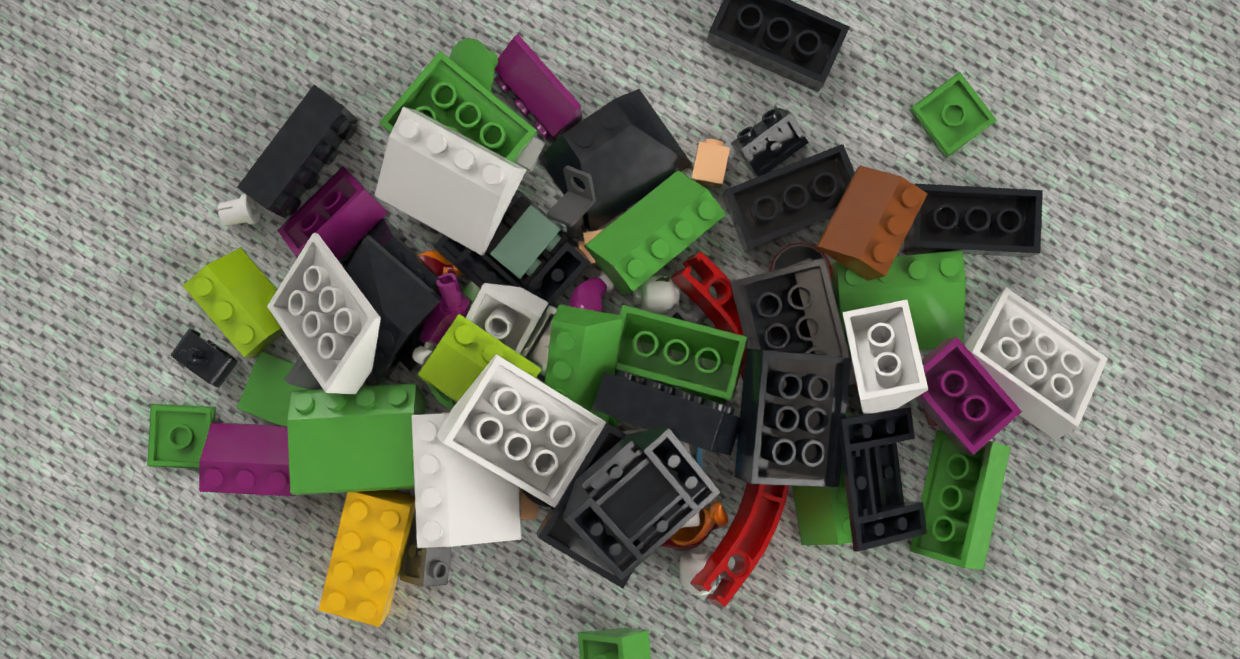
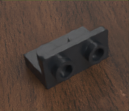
[731,108,809,177]

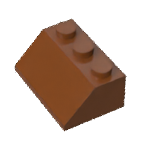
[816,166,927,281]

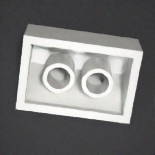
[466,283,548,354]
[843,300,928,415]

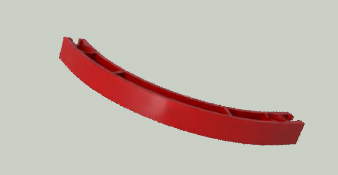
[670,251,790,607]

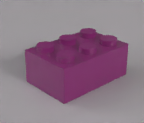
[915,337,1022,455]

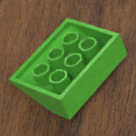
[379,51,537,163]
[830,250,966,356]
[287,383,426,495]

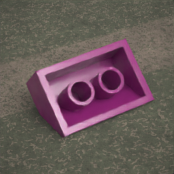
[494,34,583,142]
[277,166,388,261]
[199,422,296,496]

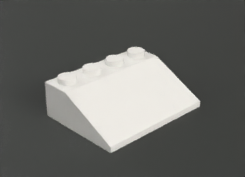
[375,107,526,255]
[267,233,381,394]
[965,287,1108,440]
[436,354,607,508]
[412,412,522,548]

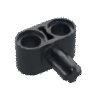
[171,328,238,388]

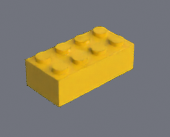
[318,490,416,627]

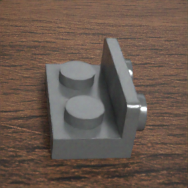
[400,517,451,587]

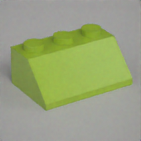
[182,248,284,358]
[417,314,542,402]

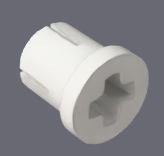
[218,194,260,227]

